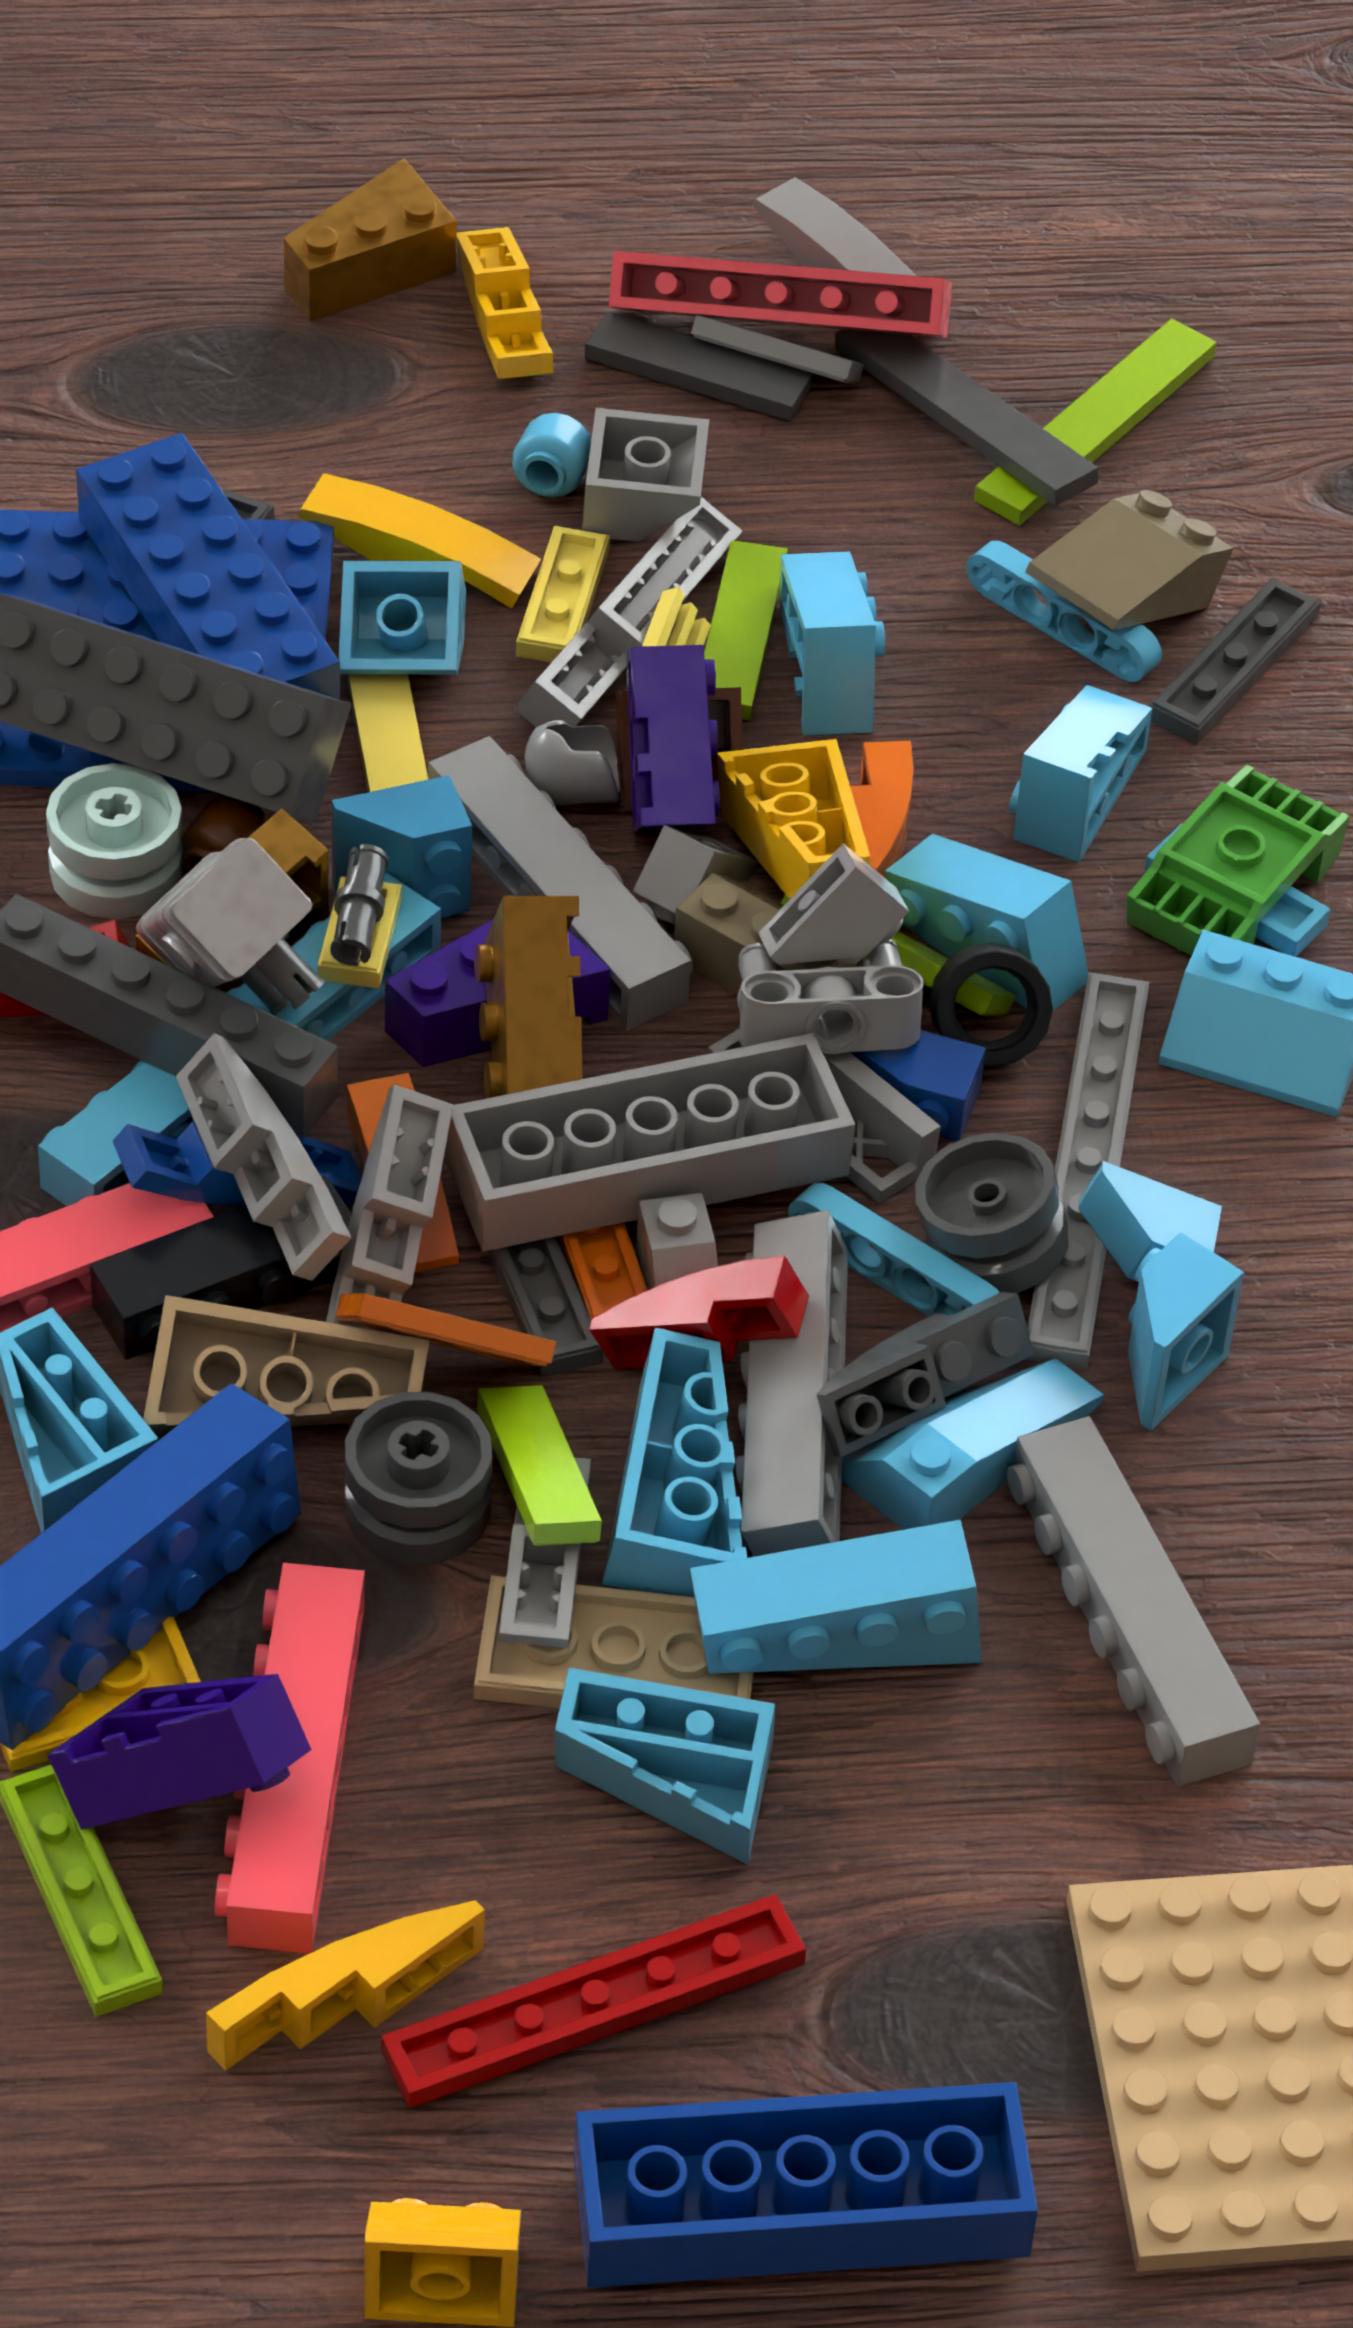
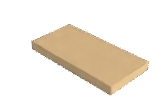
[474,1575,754,1708]

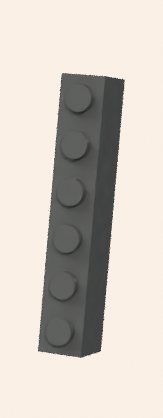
[0,894,338,1138]

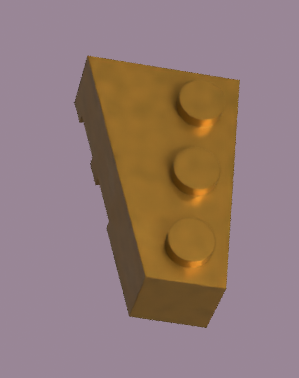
[284,158,457,321]

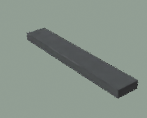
[835,329,1098,506]

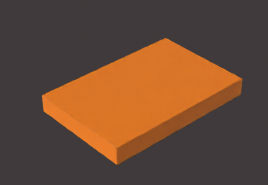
[336,1293,557,1366]

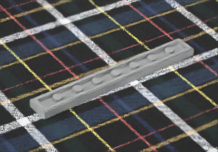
[1024,972,1150,1370]

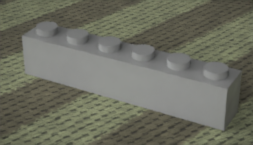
[428,736,693,1031]
[736,1210,848,1557]
[1007,1416,1260,1787]

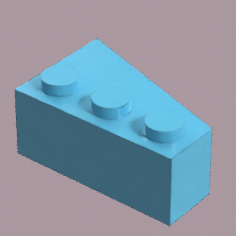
[885,834,1088,1011]

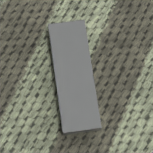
[691,315,865,385]

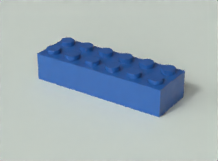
[76,433,340,700]
[0,1383,301,1750]
[573,2082,1038,2288]

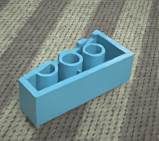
[602,1328,747,1597]
[690,1520,982,1674]

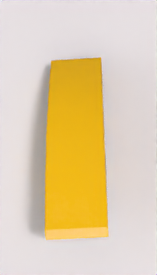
[456,227,553,379]
[297,473,541,609]
[206,1900,485,2071]

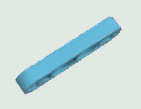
[966,541,1162,682]
[788,1182,1000,1317]

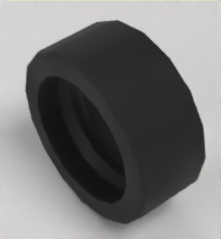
[929,943,1053,1067]

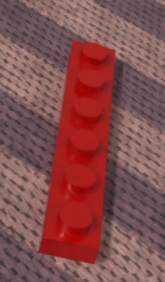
[381,1894,806,2109]

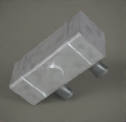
[136,838,325,1016]

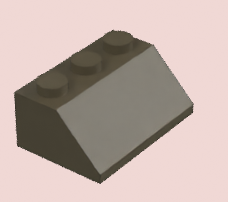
[674,873,864,995]

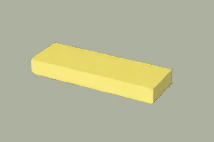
[516,526,610,662]
[347,674,428,793]

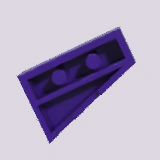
[626,645,720,833]
[385,919,610,1067]
[47,1674,312,1830]

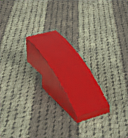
[589,1255,809,1369]

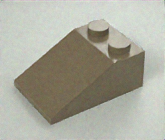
[1025,490,1233,630]

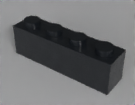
[90,1175,351,1360]

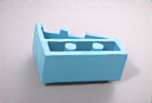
[780,551,885,736]
[1009,685,1153,863]
[0,1307,158,1533]
[555,1668,775,1865]

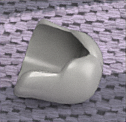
[524,720,620,806]

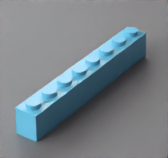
[38,873,441,1206]

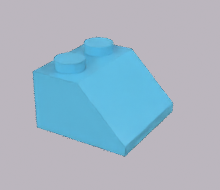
[338,561,466,675]
[1128,1232,1244,1431]

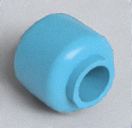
[512,413,591,498]

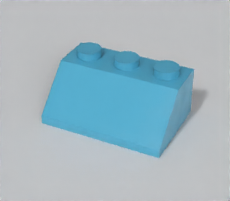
[1158,930,1353,1118]

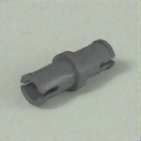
[330,844,389,966]

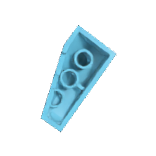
[842,1358,1104,1530]

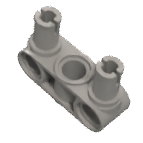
[737,939,923,1055]

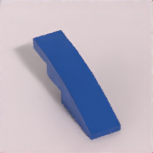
[112,1122,362,1207]

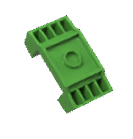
[1127,765,1350,956]

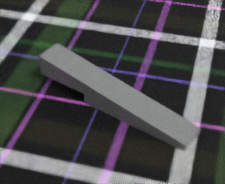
[514,497,742,727]

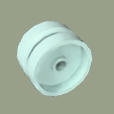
[46,763,184,919]

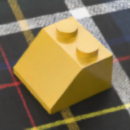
[365,2198,521,2327]

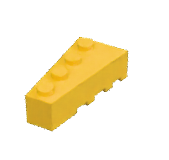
[717,739,871,899]

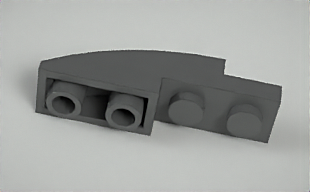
[816,1291,1034,1457]

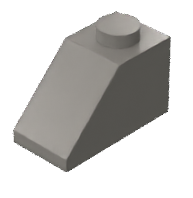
[633,825,759,925]
[758,843,909,965]
[636,1193,718,1290]

